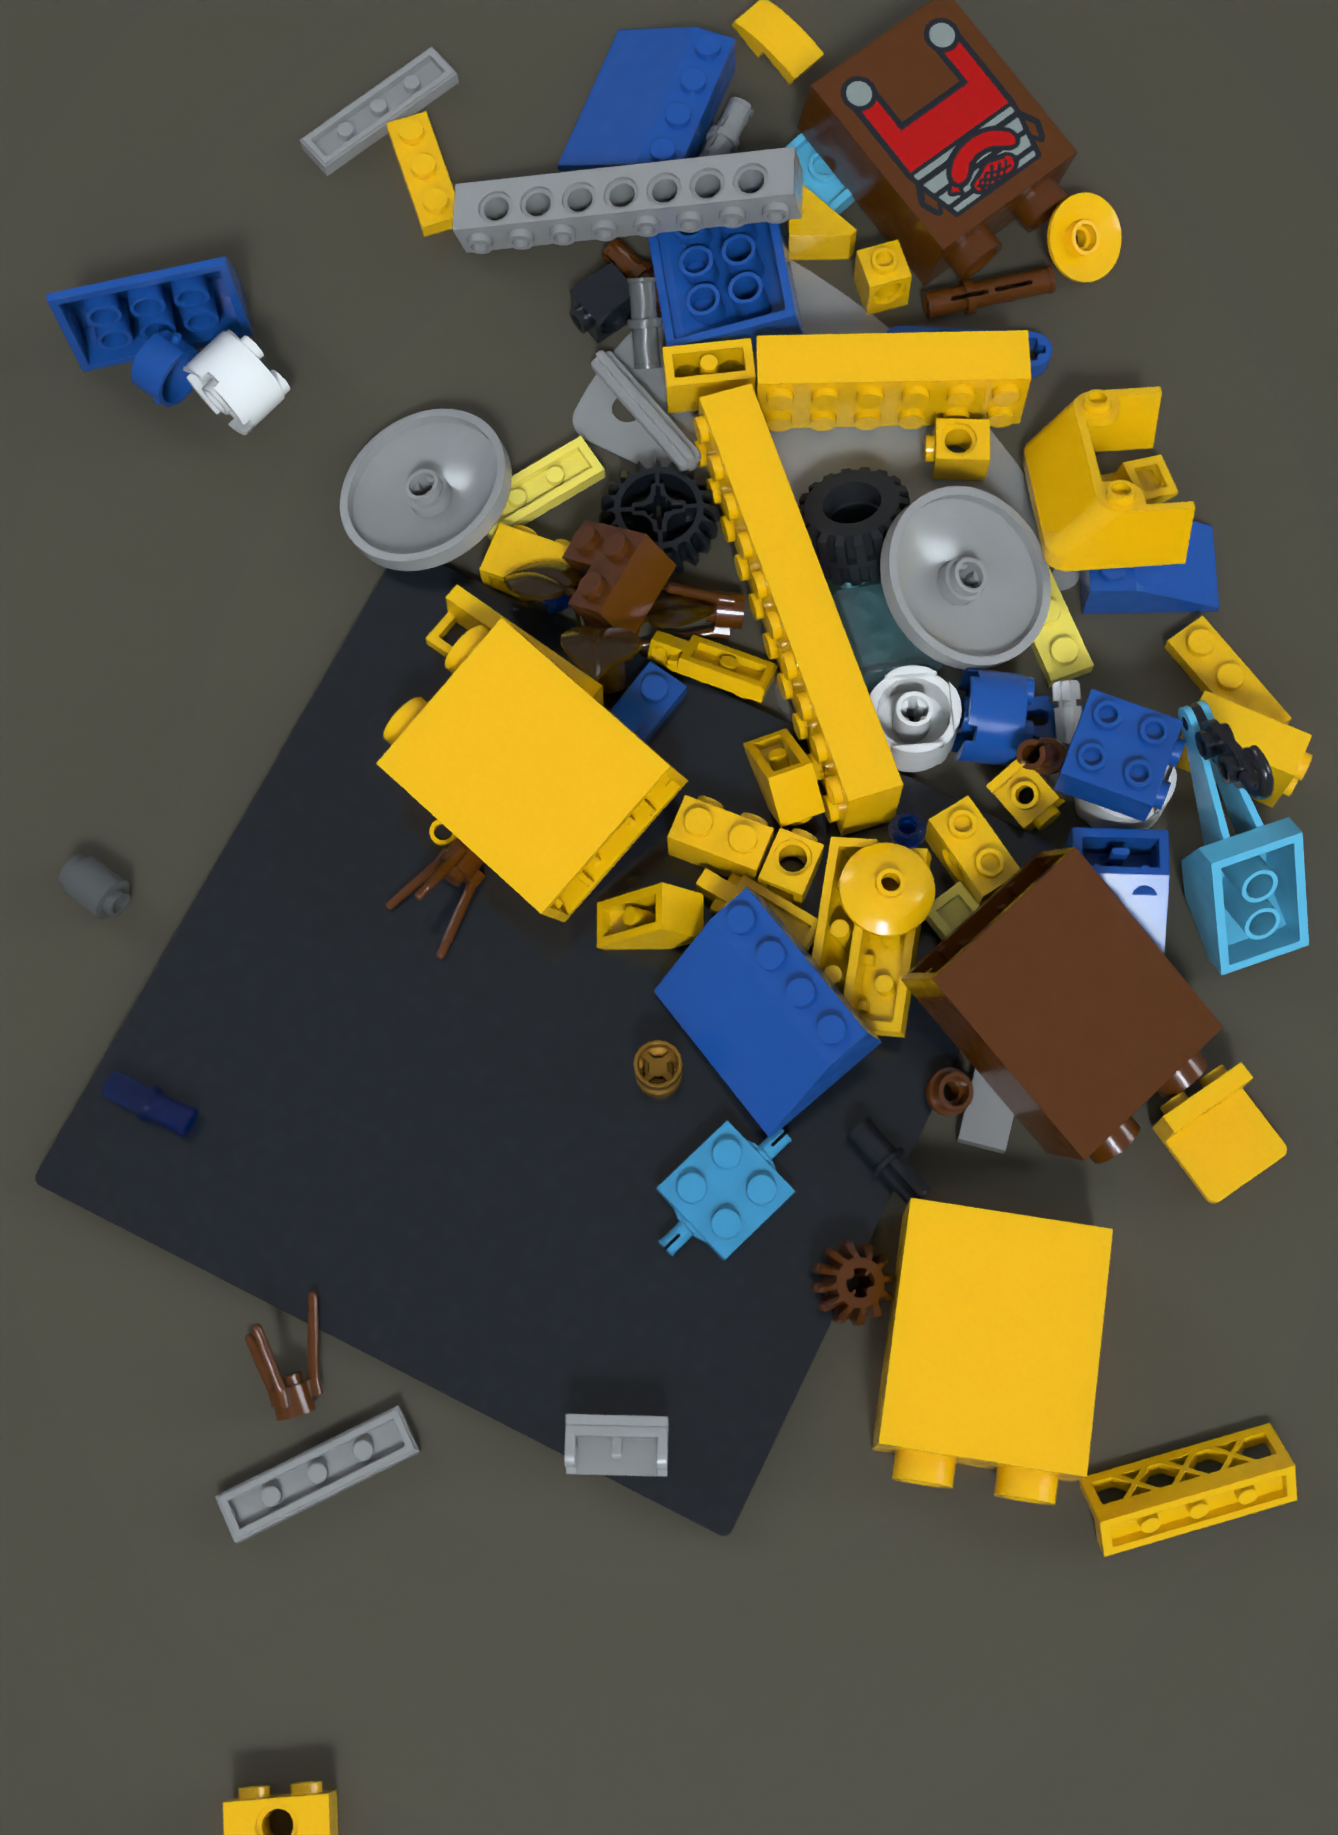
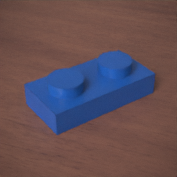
[610,661,687,744]

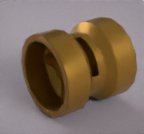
[633,1040,683,1098]

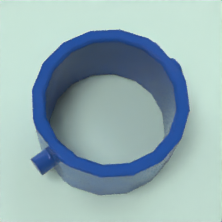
[131,330,200,407]

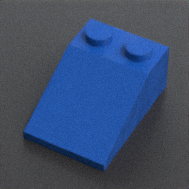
[1079,521,1219,614]

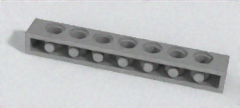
[453,147,803,254]

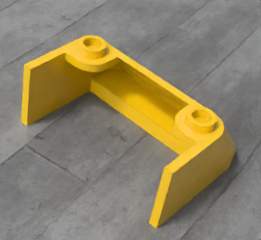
[1023,386,1195,571]

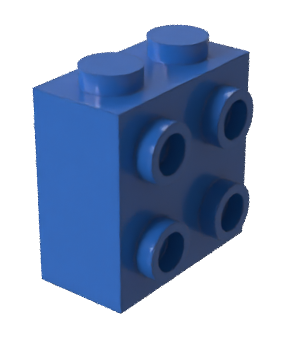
[1054,689,1186,822]

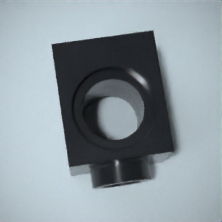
[569,263,631,344]

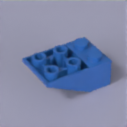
[1064,827,1170,954]

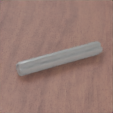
[591,350,701,472]

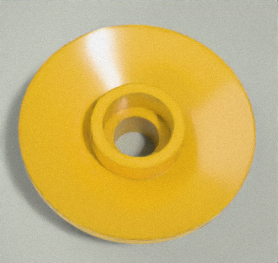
[1047,192,1122,283]
[839,843,935,937]

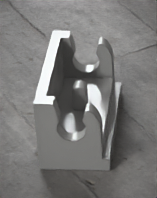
[564,1414,669,1477]

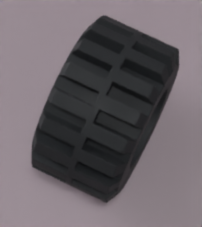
[798,467,910,586]

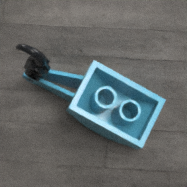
[1178,700,1309,976]

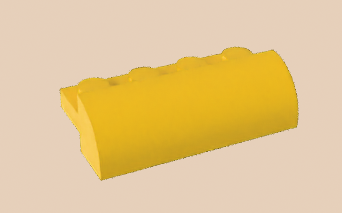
[812,837,931,1038]

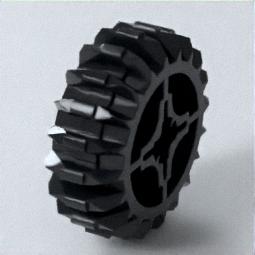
[599,457,720,575]

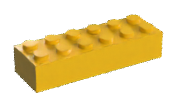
[755,330,1031,432]

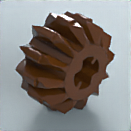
[809,1240,897,1326]

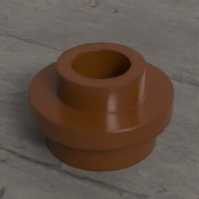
[926,1067,974,1116]

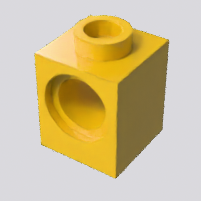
[853,239,912,315]
[924,418,990,481]
[758,828,824,908]

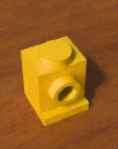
[986,759,1065,831]

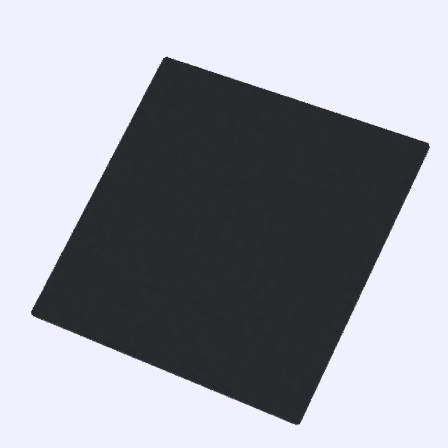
[35,565,1054,1536]

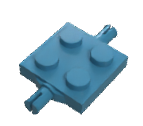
[656,1120,796,1261]

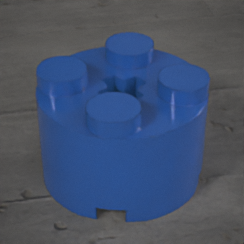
[952,668,1035,766]

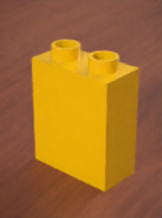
[376,618,688,923]
[872,1198,1113,1505]

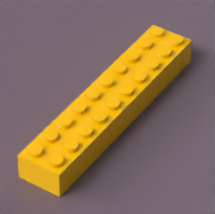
[692,383,903,836]

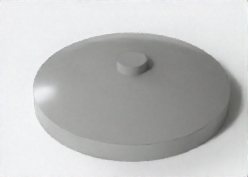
[340,409,512,571]
[880,486,1051,670]

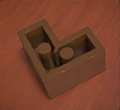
[562,520,677,633]

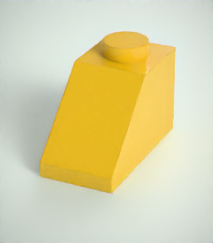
[743,728,825,827]
[597,882,704,950]

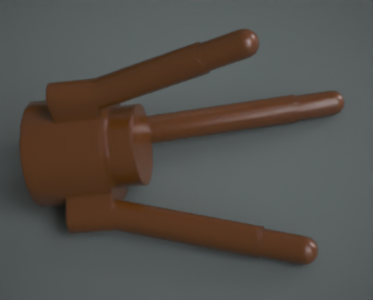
[641,580,745,649]
[385,837,485,959]
[245,1291,323,1421]

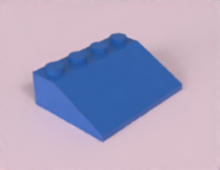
[558,27,735,172]
[648,189,804,352]
[46,256,253,372]
[654,887,882,1137]

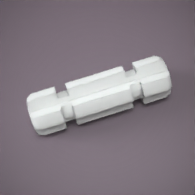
[1052,680,1082,744]

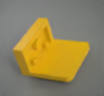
[1152,1062,1287,1204]

